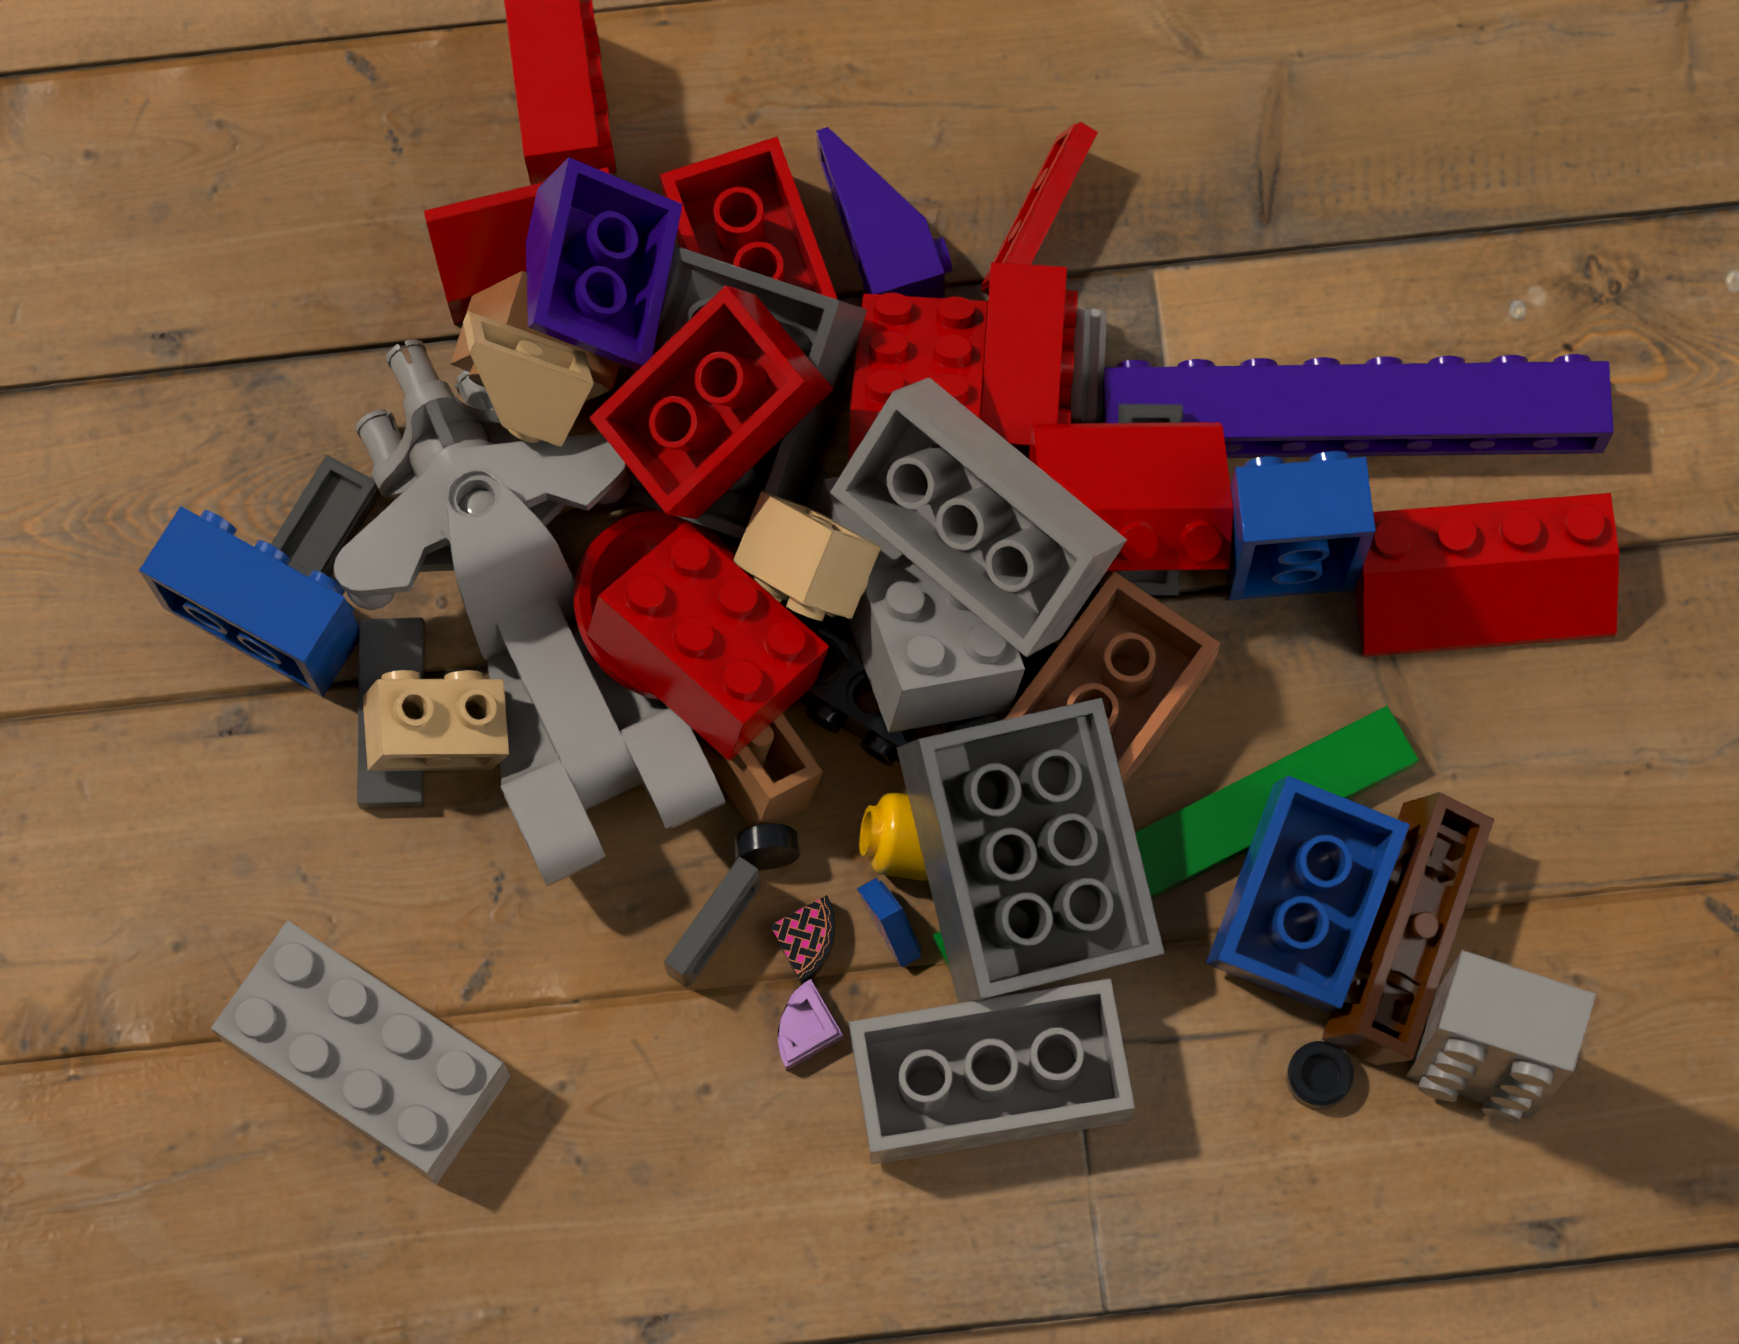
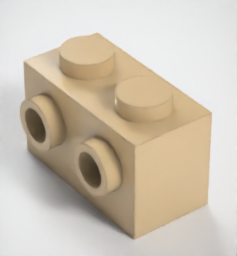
[733,491,881,621]
[363,670,509,771]

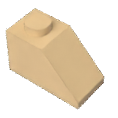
[463,311,594,447]

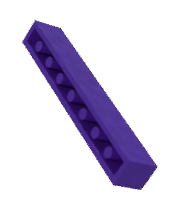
[1102,354,1614,458]

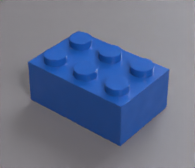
[1225,451,1375,601]
[139,506,359,698]
[1206,776,1410,1012]

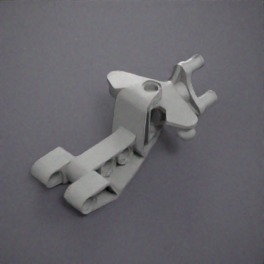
[333,339,725,886]

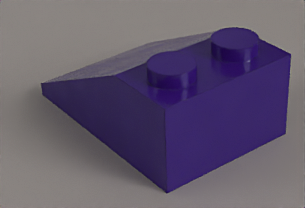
[526,157,683,371]

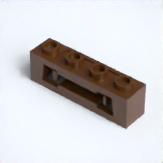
[1322,792,1494,1065]

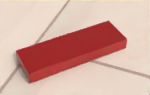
[981,121,1098,295]

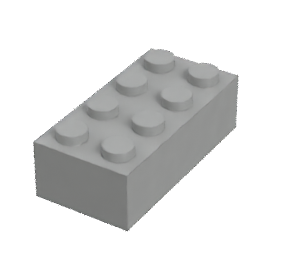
[830,377,1127,657]
[816,477,1025,733]
[211,920,511,1185]
[1405,950,1596,1123]
[849,978,1135,1165]

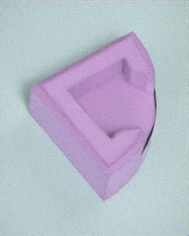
[778,979,843,1071]

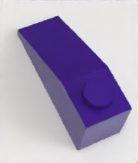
[816,127,952,298]

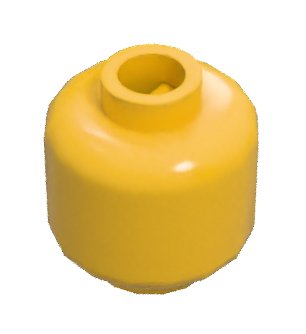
[859,793,928,881]

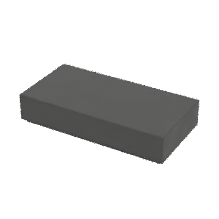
[271,455,380,577]
[664,857,761,988]

